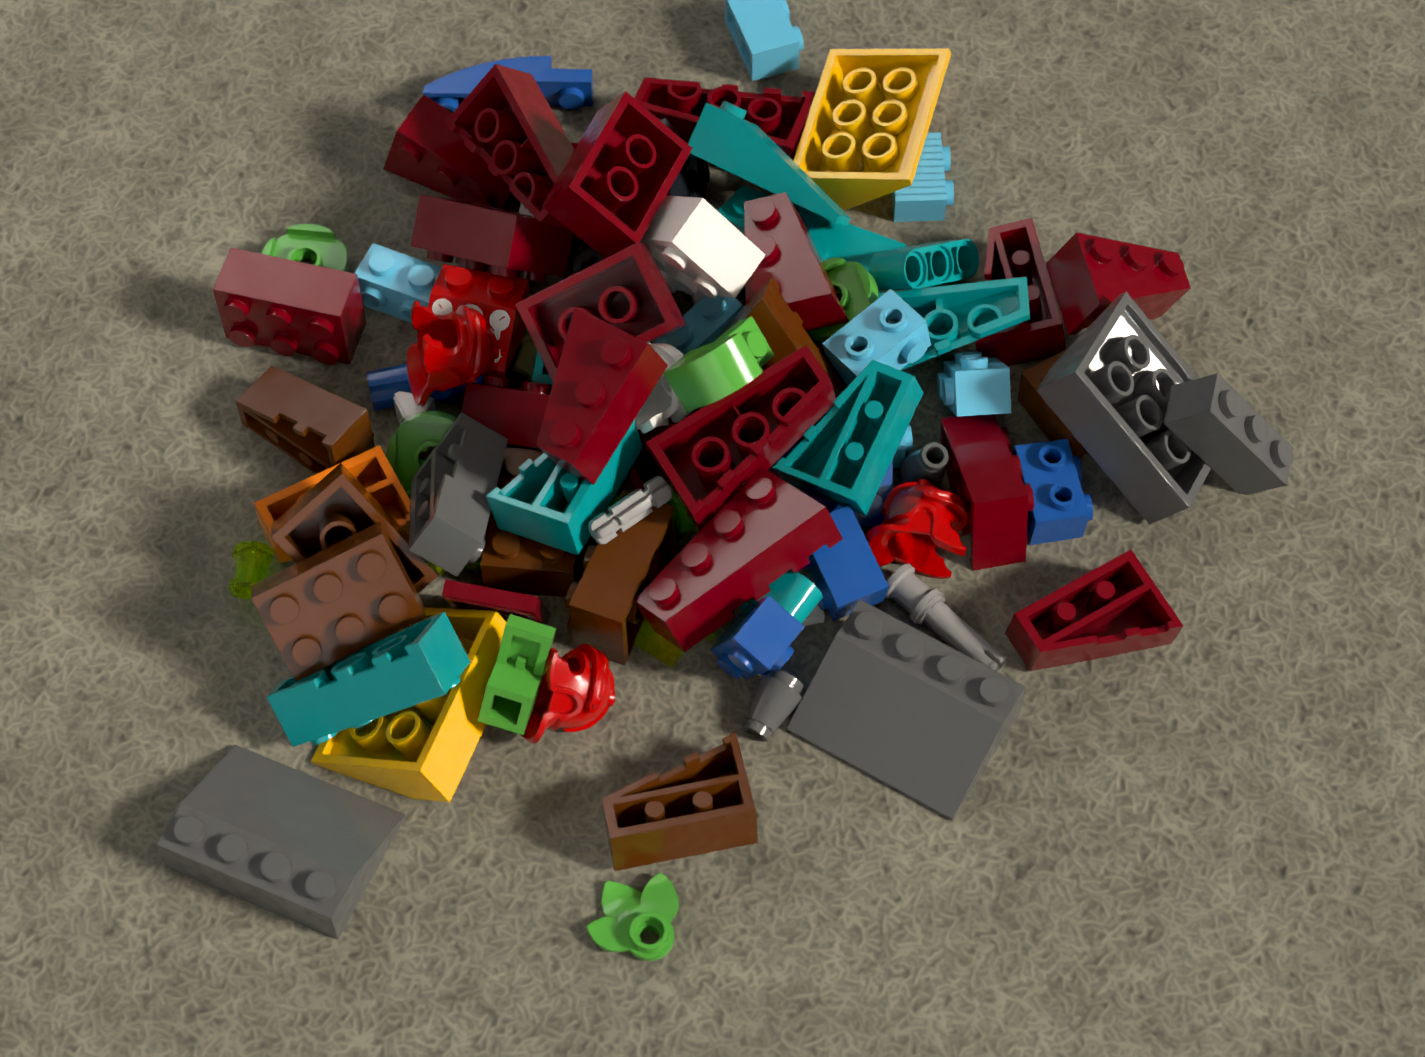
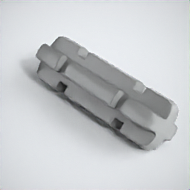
[588,476,672,545]

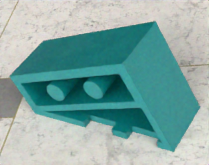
[773,360,924,516]
[486,420,643,556]

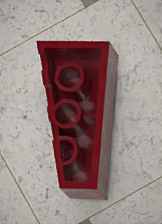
[444,64,574,229]
[634,77,816,163]
[646,345,836,532]
[634,467,843,652]

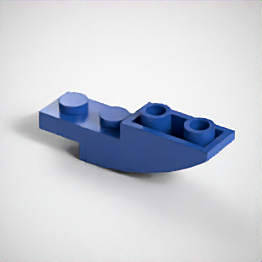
[423,56,594,113]

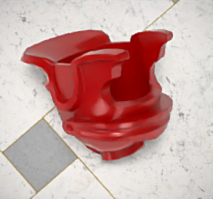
[407,301,499,407]
[865,479,968,579]
[520,644,616,744]

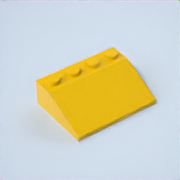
[793,48,951,211]
[311,607,507,803]

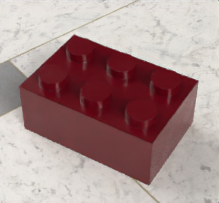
[541,91,693,259]
[411,194,573,282]
[515,243,686,382]
[213,248,367,365]

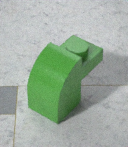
[664,316,775,413]
[477,614,556,735]

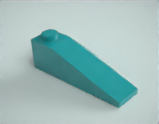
[688,100,851,226]
[878,277,1030,371]

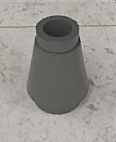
[900,442,949,487]
[743,668,804,742]

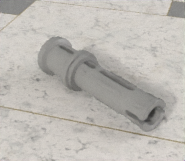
[885,563,1008,672]

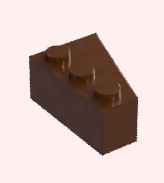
[716,276,848,426]
[235,366,375,474]
[602,732,758,871]

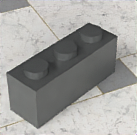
[1164,373,1294,495]

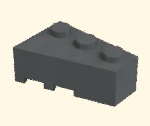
[409,413,508,577]

